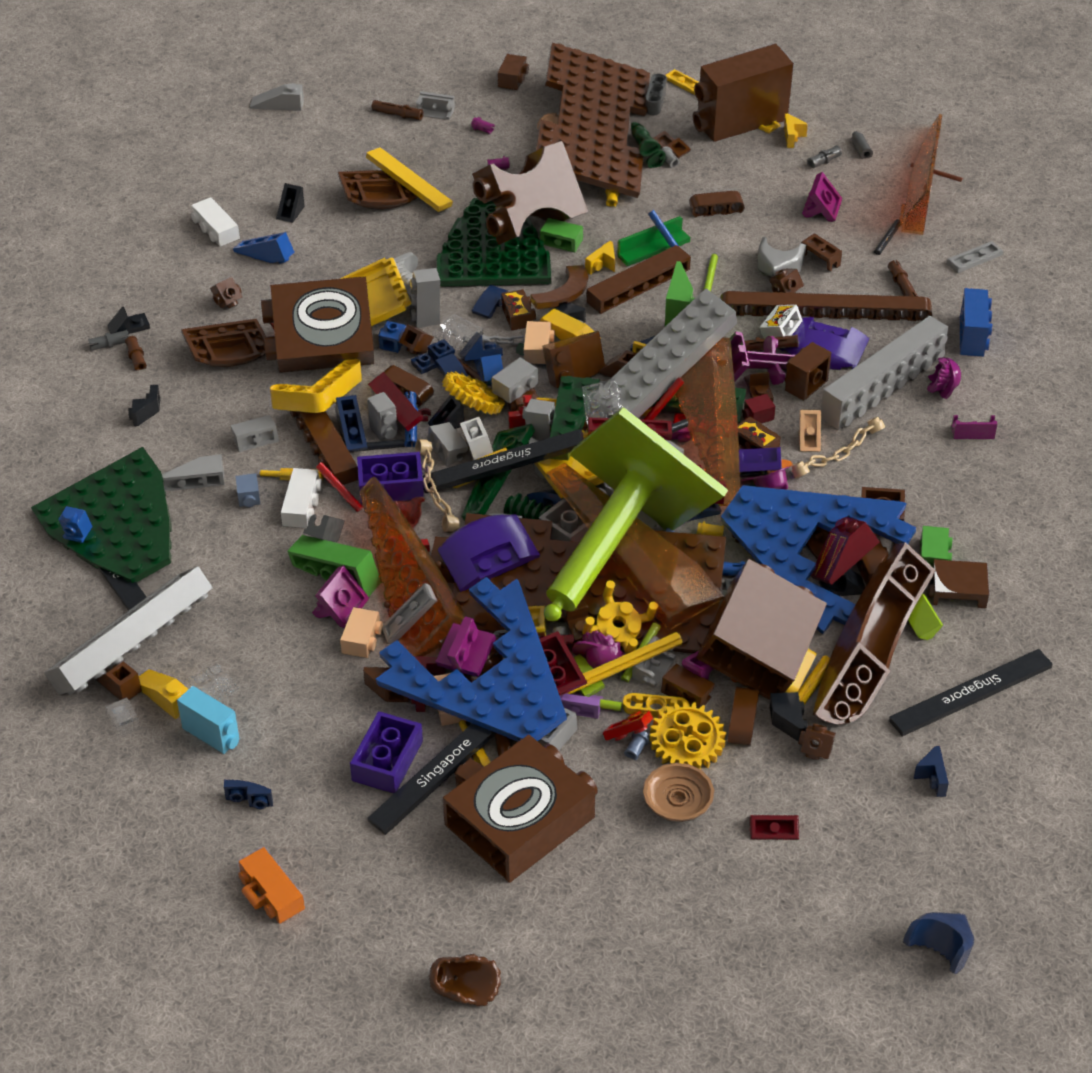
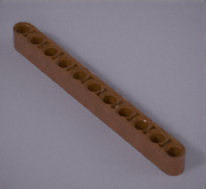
[720,291,933,321]

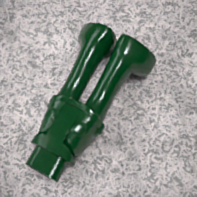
[631,122,665,169]

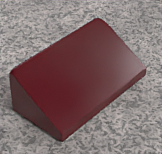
[749,815,799,840]

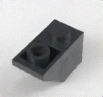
[769,692,808,742]

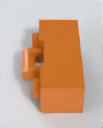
[238,847,305,924]

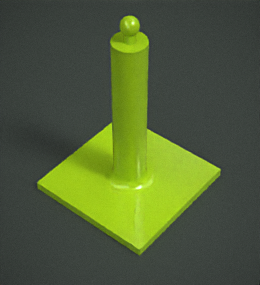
[544,407,728,621]

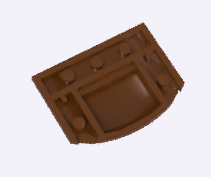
[338,170,418,209]
[181,319,266,367]

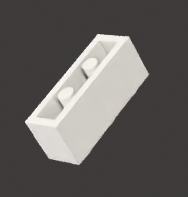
[191,197,240,246]
[281,468,322,528]

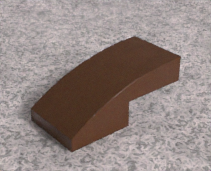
[653,131,691,159]

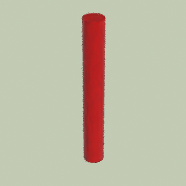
[643,377,684,420]
[316,462,363,512]

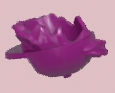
[927,357,962,399]
[572,630,625,673]

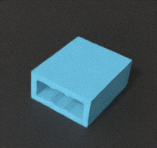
[177,686,240,754]

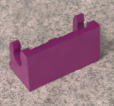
[951,415,997,439]

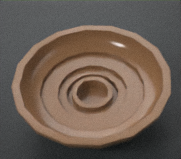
[643,763,714,822]

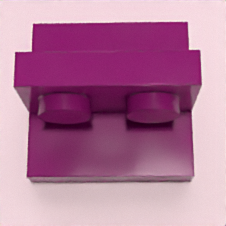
[802,172,842,222]
[312,565,369,628]
[435,617,496,677]

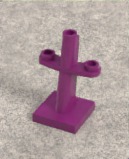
[716,331,795,385]

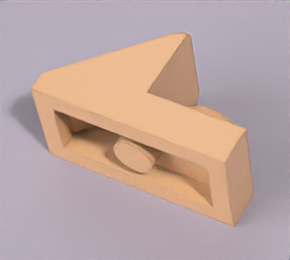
[798,410,821,451]

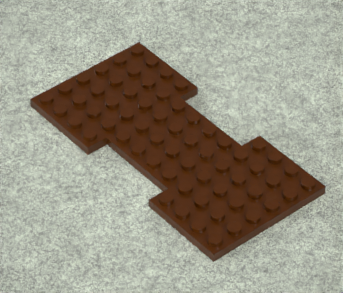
[535,42,650,198]
[447,513,726,653]

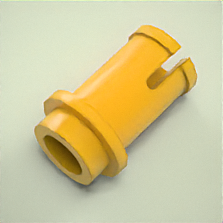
[606,189,620,207]
[697,521,724,537]

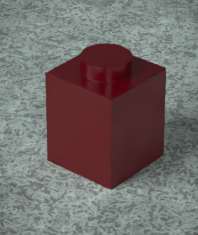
[742,394,776,424]

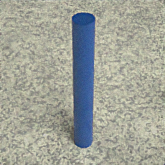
[648,210,679,247]

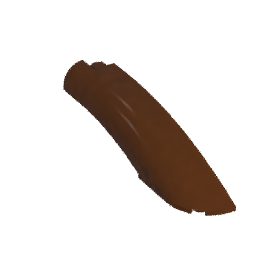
[813,542,936,725]

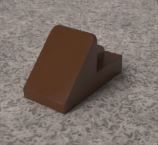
[744,372,774,402]
[562,599,589,643]

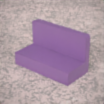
[560,692,603,719]

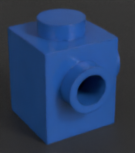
[379,321,406,353]

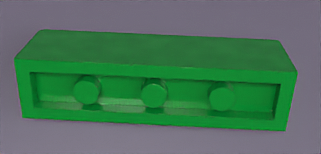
[617,216,691,267]

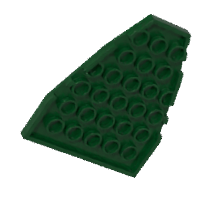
[437,198,551,287]
[31,447,172,583]

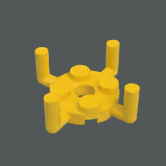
[582,580,658,654]

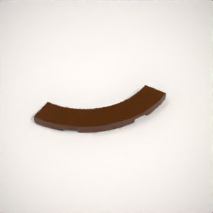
[530,265,588,309]

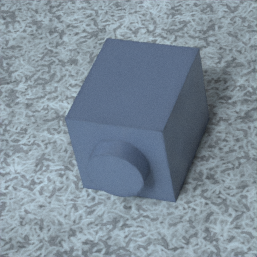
[235,473,260,507]

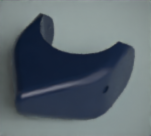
[903,912,974,974]

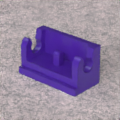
[739,447,782,473]

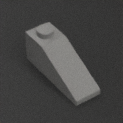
[250,83,304,111]
[162,455,225,491]

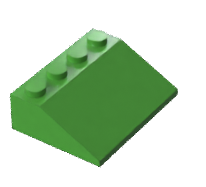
[665,261,695,327]

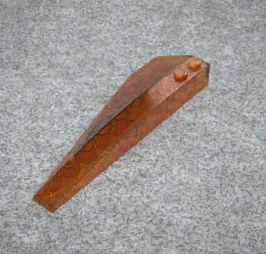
[898,114,943,235]
[675,337,740,506]
[547,463,724,631]
[360,476,466,656]

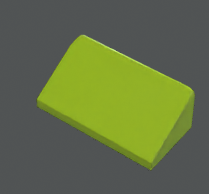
[908,593,943,640]

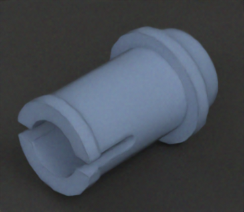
[624,731,650,760]

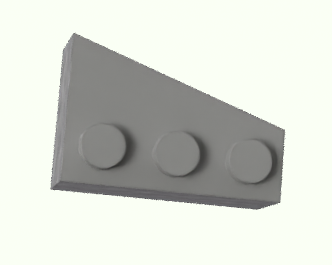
[410,268,440,328]

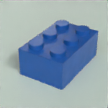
[960,288,992,357]

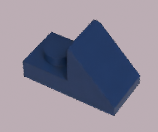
[459,332,503,361]
[913,746,949,797]

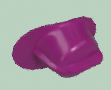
[741,467,790,490]

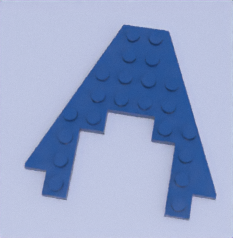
[721,485,916,634]
[376,577,567,742]

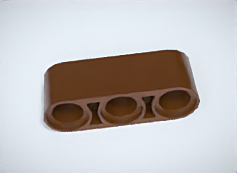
[689,191,745,217]
[383,365,434,407]
[728,687,759,746]

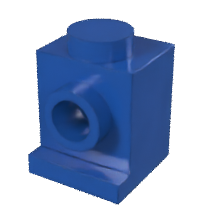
[58,506,93,543]

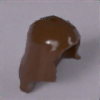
[429,954,501,1006]

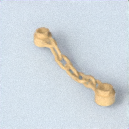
[791,417,885,479]
[415,439,459,532]

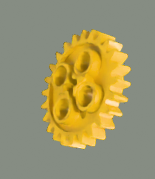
[442,371,505,415]
[649,701,726,770]

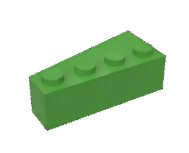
[287,535,382,597]

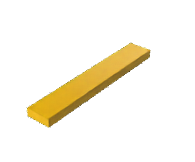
[366,147,453,212]

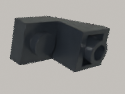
[128,385,161,426]

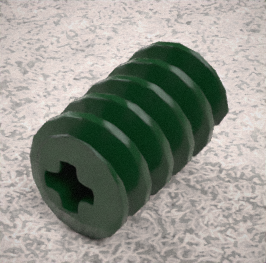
[503,493,551,520]

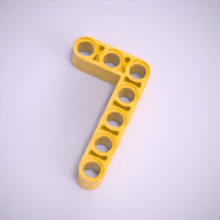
[270,359,362,413]

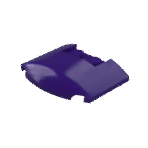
[780,317,870,370]
[438,514,540,592]

